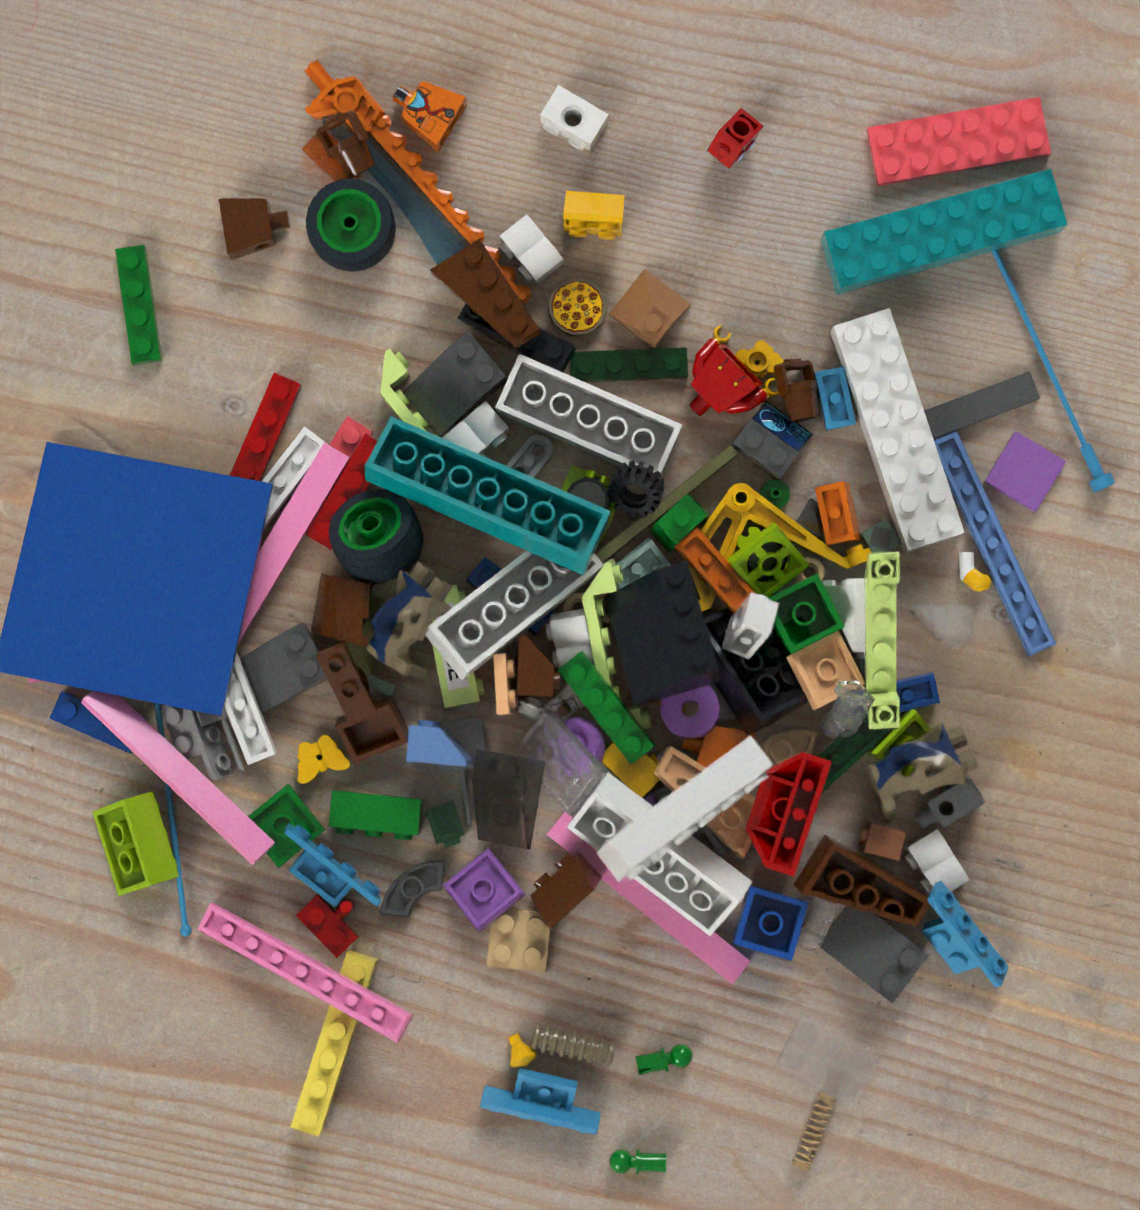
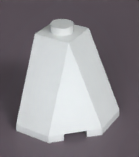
[822,578,865,659]

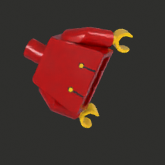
[689,325,779,416]

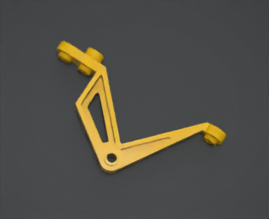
[682,483,871,611]

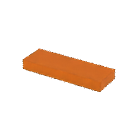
[674,527,756,614]

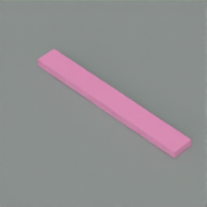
[238,442,350,646]
[81,691,275,865]
[546,811,751,985]
[197,903,413,1042]

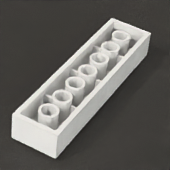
[830,308,965,554]

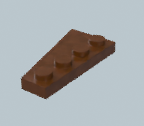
[430,239,541,349]

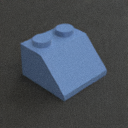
[406,720,474,767]

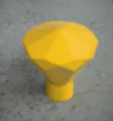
[508,1034,537,1068]

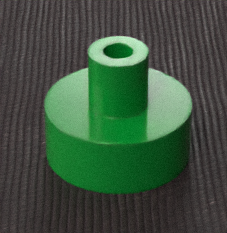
[760,479,790,509]

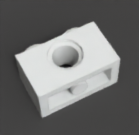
[540,85,609,152]
[722,592,779,659]

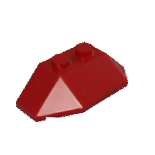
[745,752,832,877]

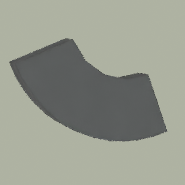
[380,860,445,917]

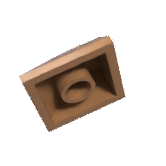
[609,269,691,349]

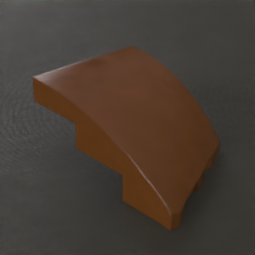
[311,573,370,646]

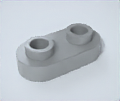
[506,435,553,478]

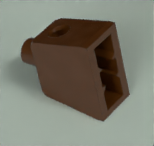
[219,198,290,260]

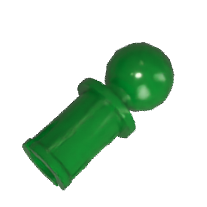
[635,1044,693,1075]
[609,1149,666,1174]

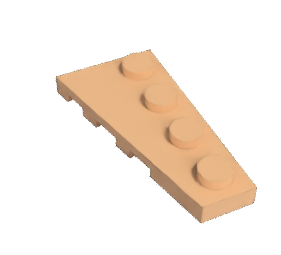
[654,746,755,859]

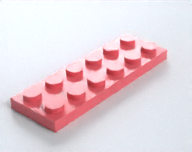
[867,97,1051,187]

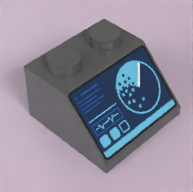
[732,400,813,480]

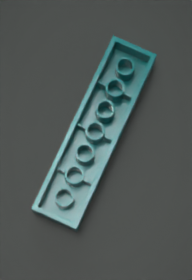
[820,169,1068,295]
[365,416,611,575]

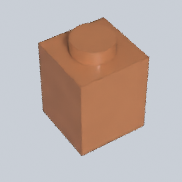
[858,822,906,861]

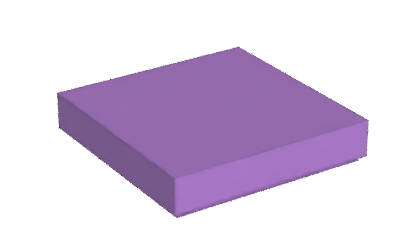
[984,431,1066,512]
[443,848,526,932]

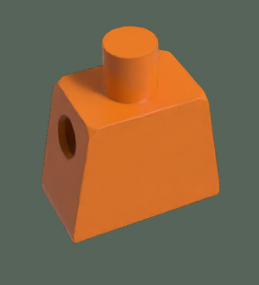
[682,726,756,768]

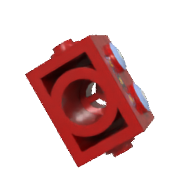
[707,108,764,169]

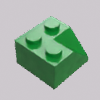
[768,574,845,654]

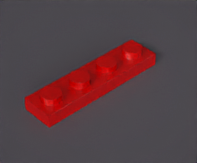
[229,373,302,481]
[305,433,378,550]

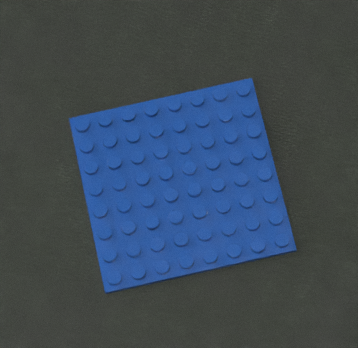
[0,442,273,716]

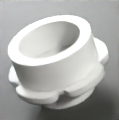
[517,696,545,721]

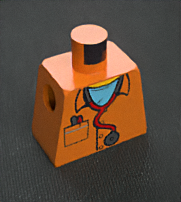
[393,81,467,152]

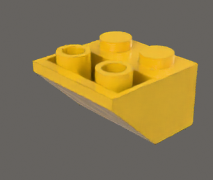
[563,191,625,240]

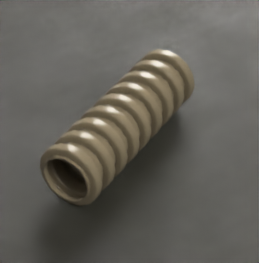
[531,1024,615,1067]

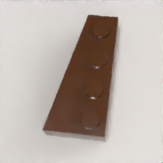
[793,834,930,927]

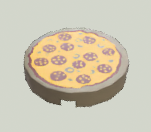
[549,278,607,337]

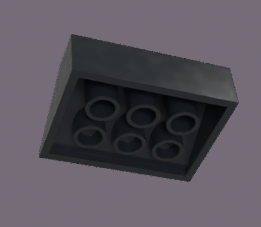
[605,561,722,706]
[704,596,809,736]

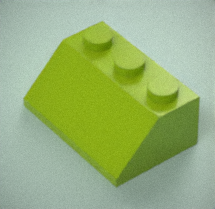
[92,791,179,896]

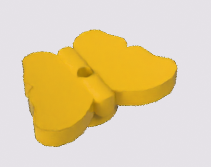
[736,340,787,378]
[297,735,351,784]

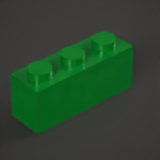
[328,790,423,840]

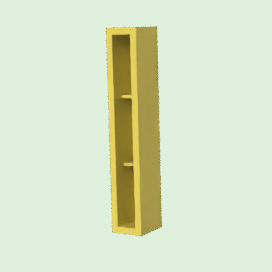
[290,950,378,1137]

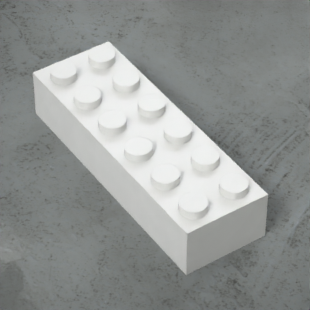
[495,354,682,474]
[425,551,604,681]
[596,736,773,882]
[567,772,752,936]

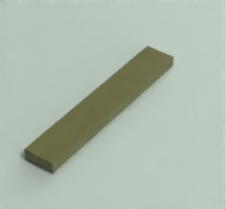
[595,445,738,564]

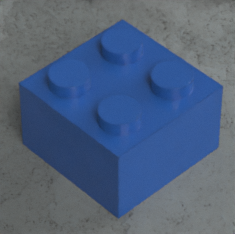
[732,885,808,961]

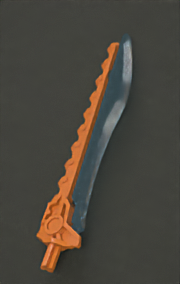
[304,60,532,304]

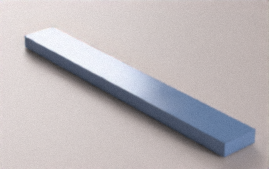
[934,430,1056,657]

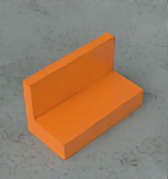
[815,481,861,546]

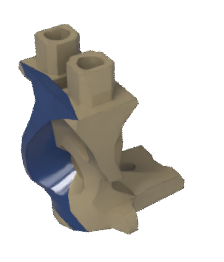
[366,562,452,680]
[865,723,978,824]

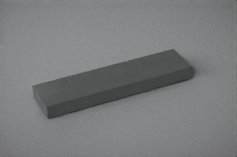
[924,371,1040,439]

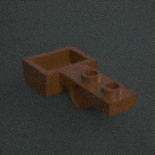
[316,642,409,764]

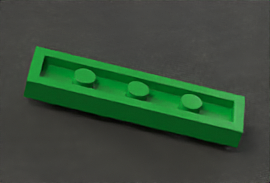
[115,245,163,365]
[558,651,656,764]

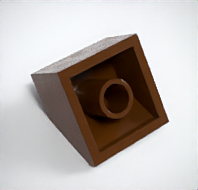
[517,635,560,698]
[531,851,602,929]

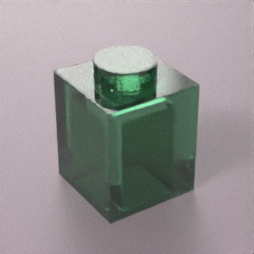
[425,800,466,847]

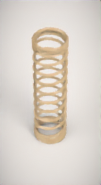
[792,1091,837,1170]

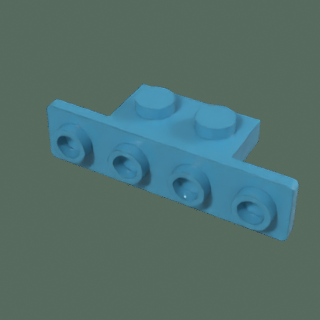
[284,823,382,907]
[921,881,1009,987]
[480,1068,601,1134]

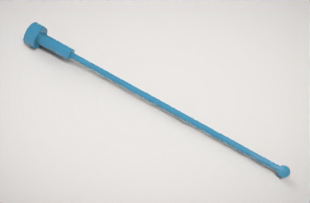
[992,249,1115,493]
[154,703,192,937]

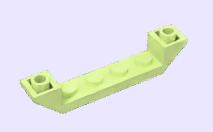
[380,348,437,436]
[865,552,900,729]
[582,559,651,733]

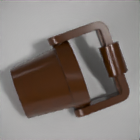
[317,110,375,179]
[774,358,819,423]

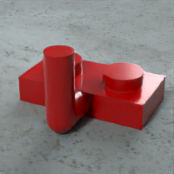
[296,894,359,958]

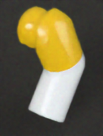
[959,552,991,592]

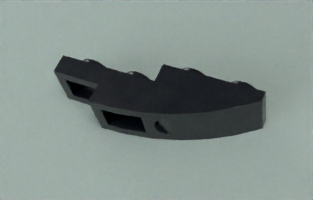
[458,304,577,373]

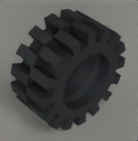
[607,460,664,518]

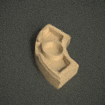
[759,729,819,768]

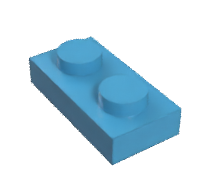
[814,366,856,431]

